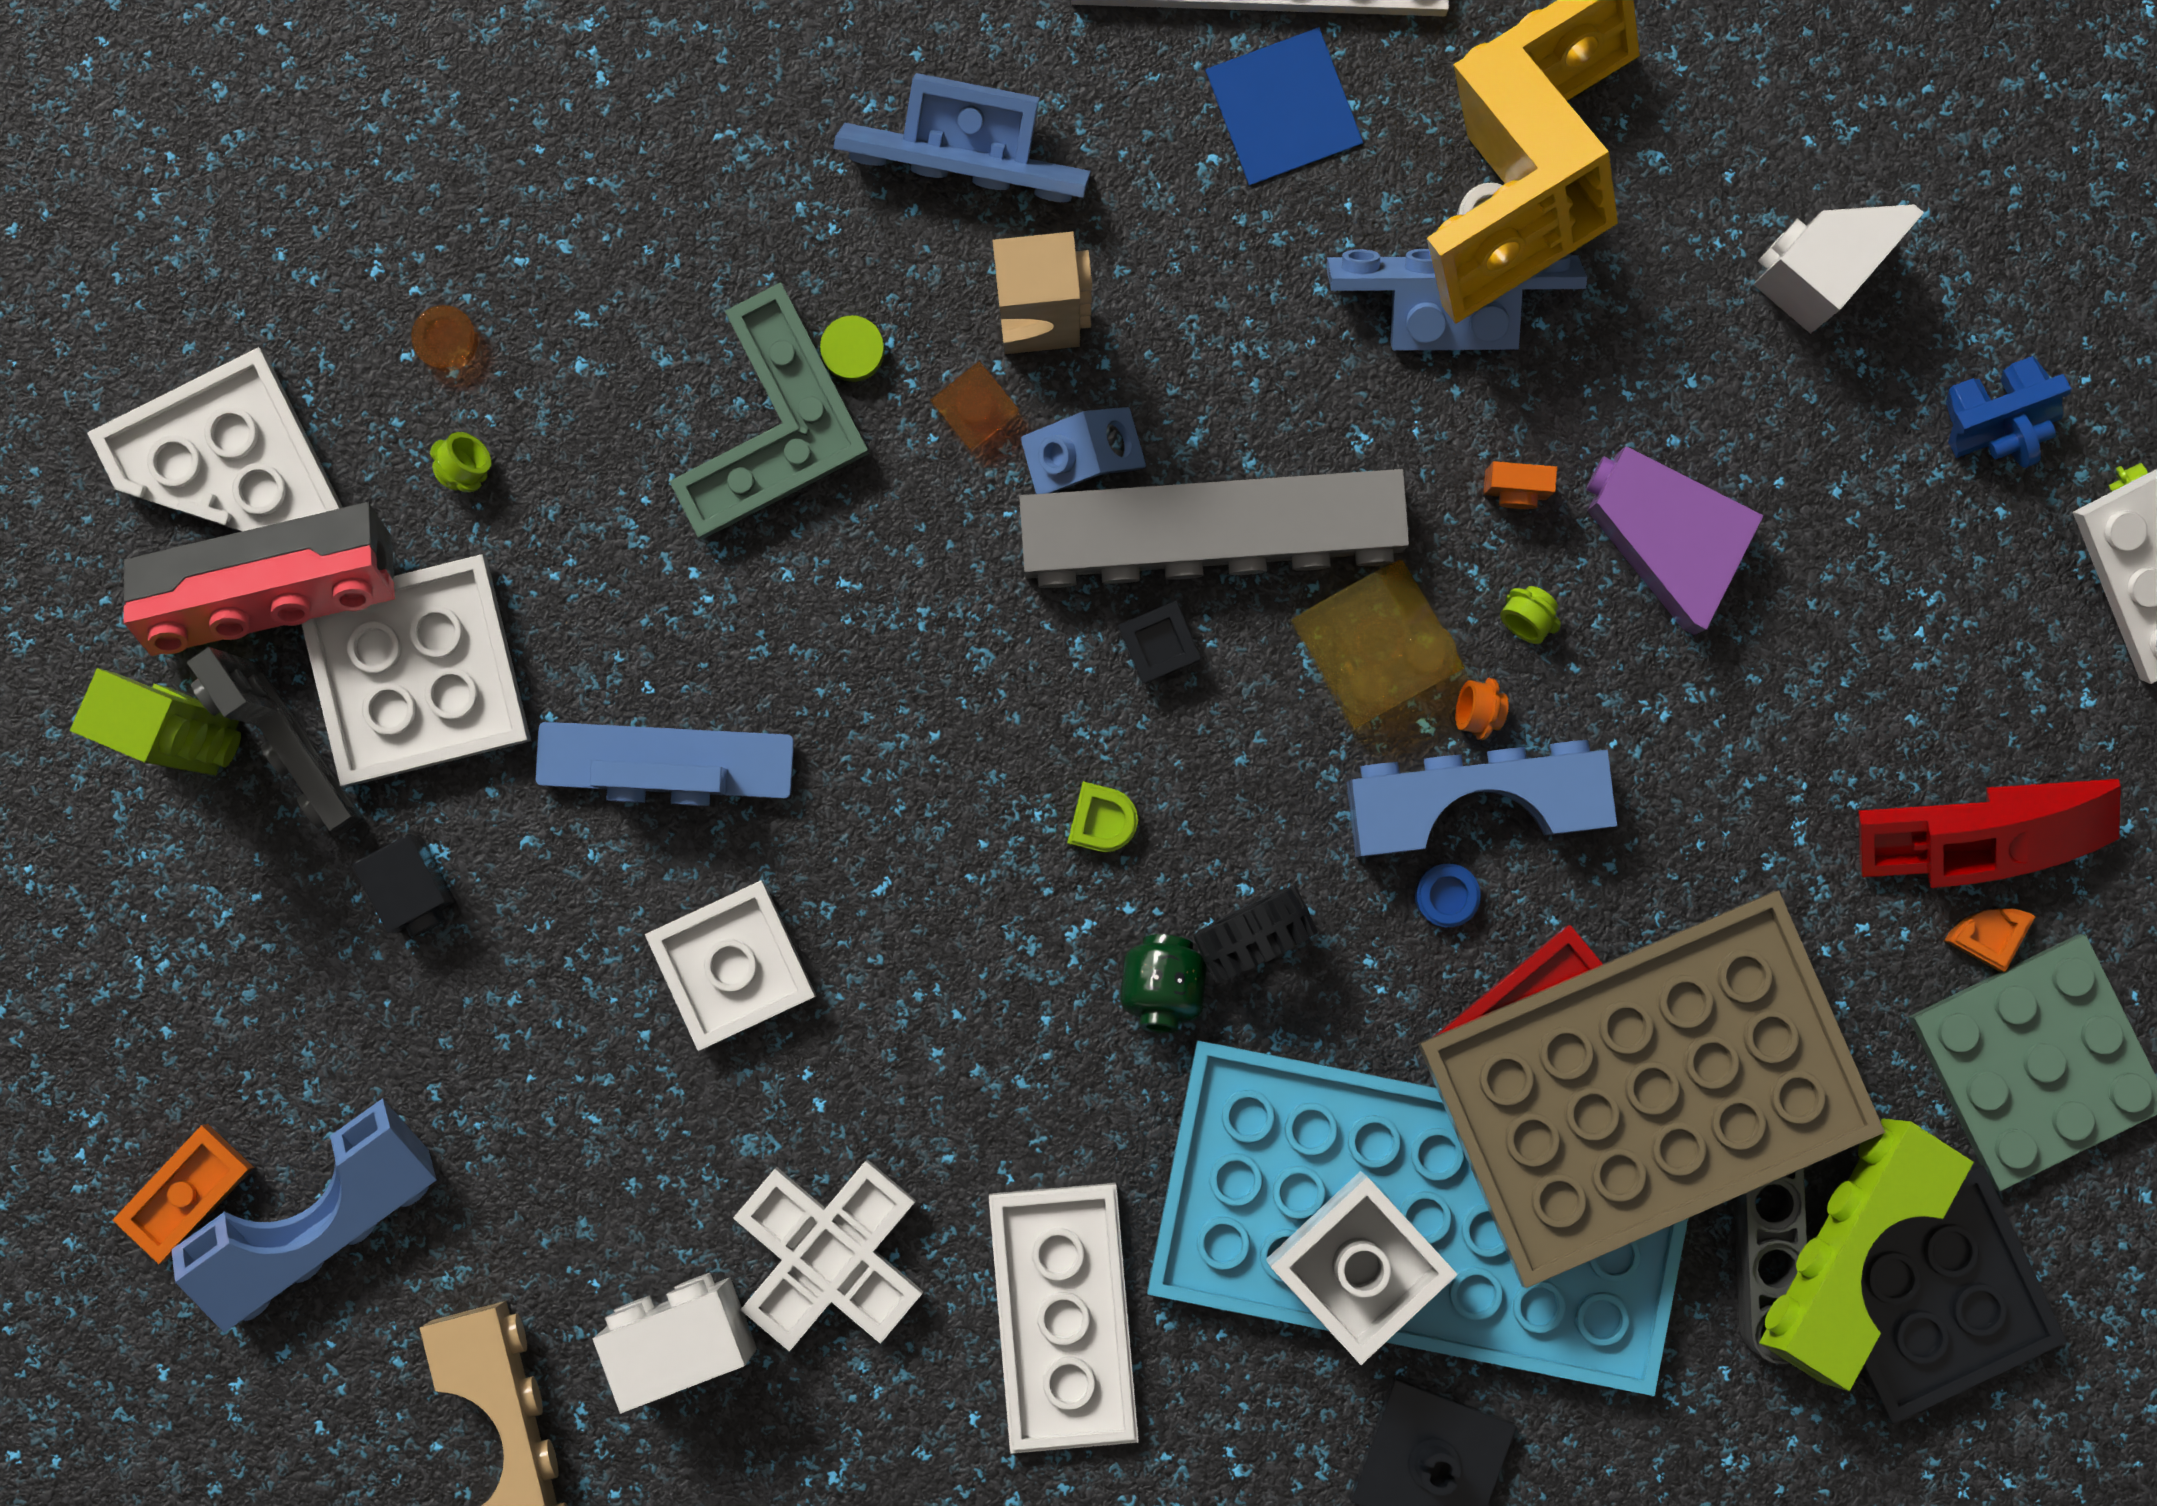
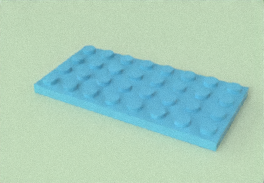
[1147,1040,1688,1396]

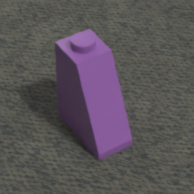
[1586,446,1764,635]

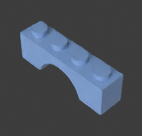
[1346,740,1617,857]
[171,1098,437,1333]

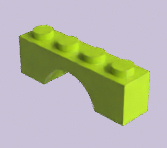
[70,668,241,776]
[1759,1118,1974,1391]

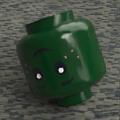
[1120,934,1207,1033]

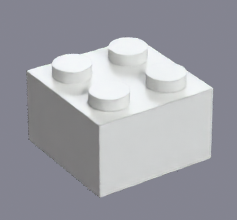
[1266,1171,1458,1365]
[592,1273,757,1414]

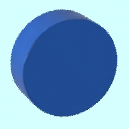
[1414,864,1481,927]

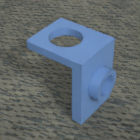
[1021,407,1146,494]

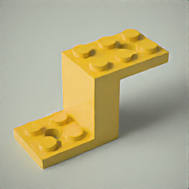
[1427,0,1640,324]

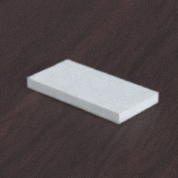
[989,1183,1138,1454]

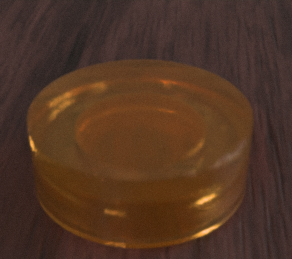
[411,305,478,372]

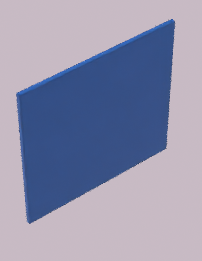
[1205,27,1363,186]

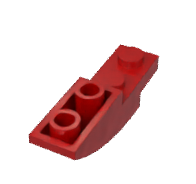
[1858,779,2121,888]

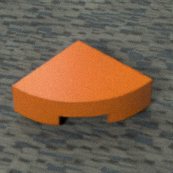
[1944,908,2035,972]

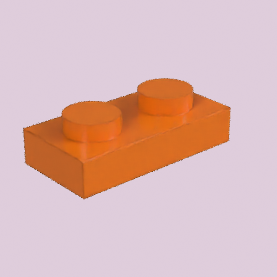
[112,1124,254,1264]

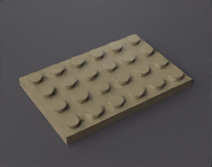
[1418,890,1885,1288]

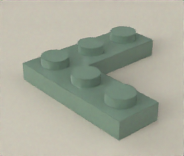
[669,282,869,540]

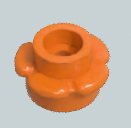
[1455,678,1509,740]

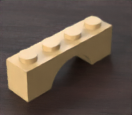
[992,232,1092,354]
[420,1301,567,1506]

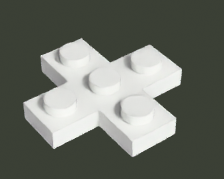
[733,1159,923,1351]

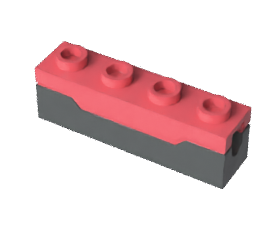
[124,502,395,656]

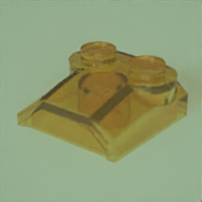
[1291,559,1465,731]

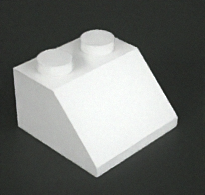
[1753,204,1924,334]

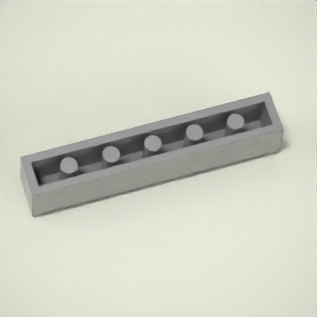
[1019,469,1409,588]

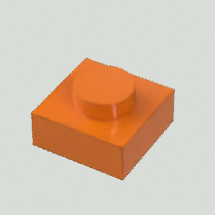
[1483,461,1557,509]

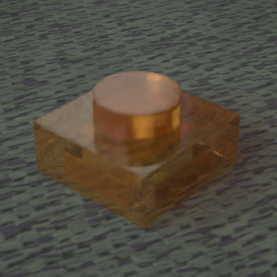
[930,360,1019,452]

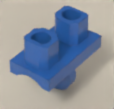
[1946,356,2072,468]

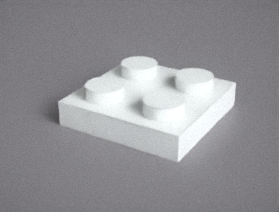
[645,880,816,1051]

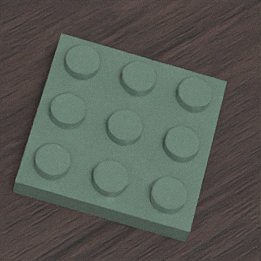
[1908,934,2157,1191]

